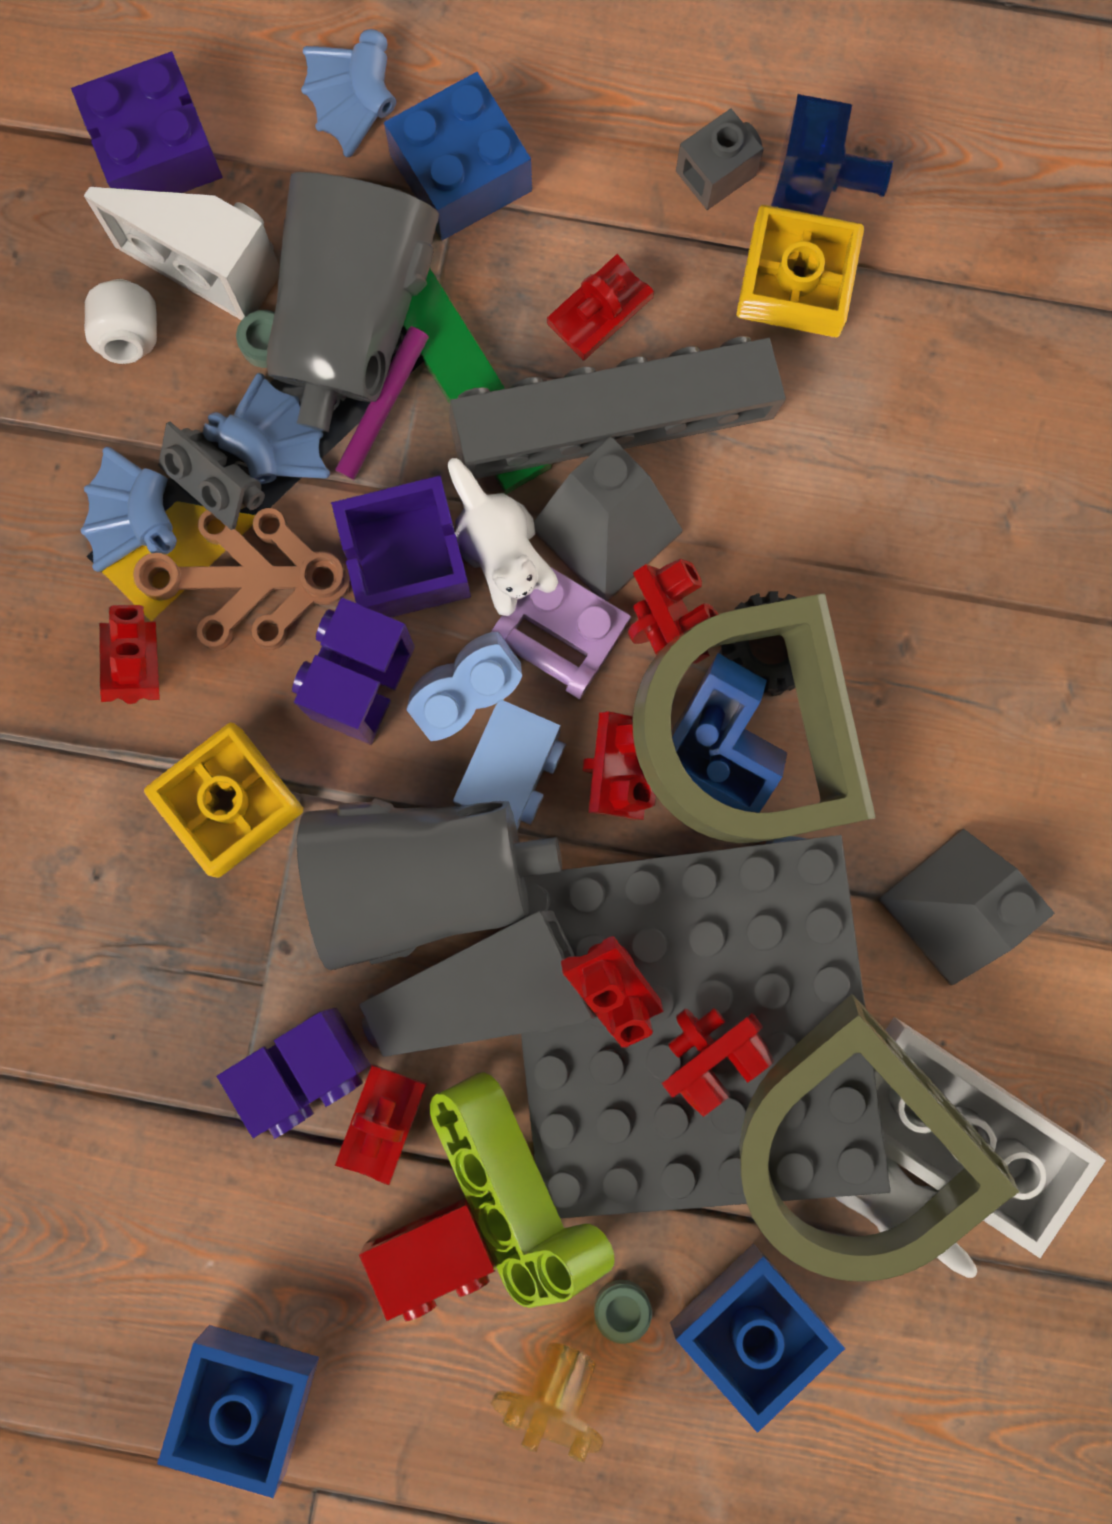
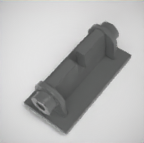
[158,421,265,530]

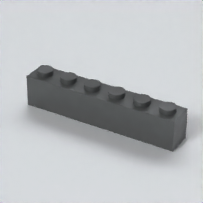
[449,336,786,479]

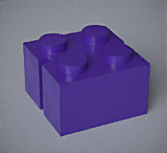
[71,51,223,193]
[331,476,471,618]
[292,597,415,745]
[216,1007,371,1139]

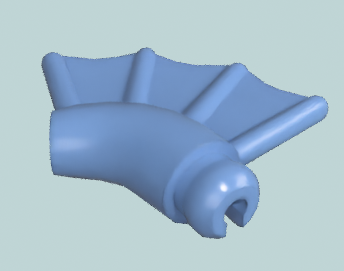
[301,29,396,157]
[203,373,330,484]
[81,447,177,572]

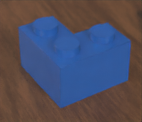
[671,653,787,813]

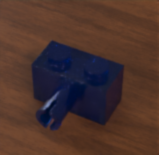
[771,94,893,216]

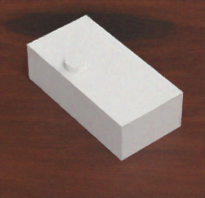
[874,1017,1106,1258]

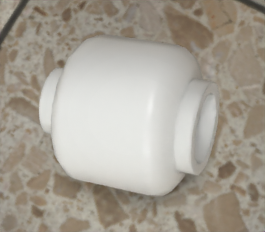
[84,279,157,364]

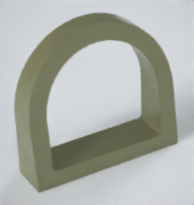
[633,593,876,843]
[740,994,1019,1281]

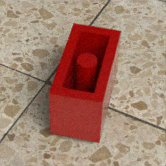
[359,1198,496,1322]

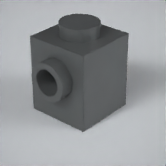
[676,108,764,210]

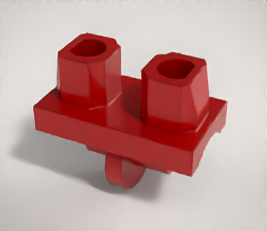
[547,254,654,361]
[628,559,719,664]
[99,605,160,704]
[582,711,656,820]
[561,936,664,1047]
[661,1008,774,1117]
[335,1064,427,1185]

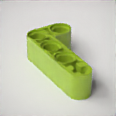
[430,1072,614,1308]

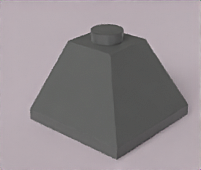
[534,437,683,602]
[878,829,1055,985]

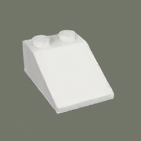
[84,187,280,320]

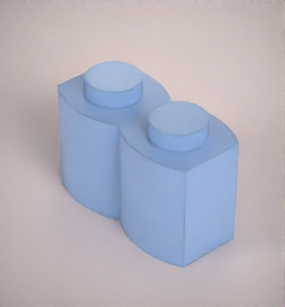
[407,632,522,741]

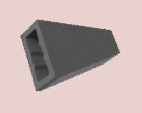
[359,911,597,1057]

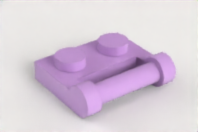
[491,567,631,699]

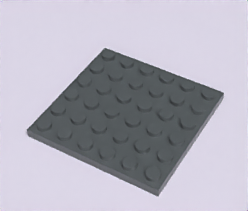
[509,835,891,1219]

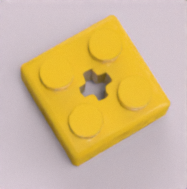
[736,205,864,337]
[144,722,303,878]

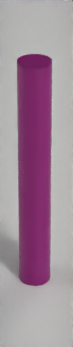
[335,326,429,481]

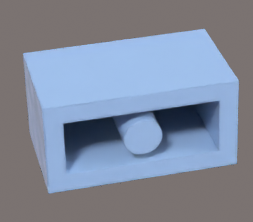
[453,700,566,829]

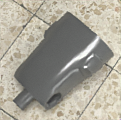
[266,172,439,432]
[297,798,562,970]

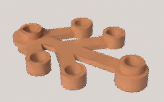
[133,508,351,651]

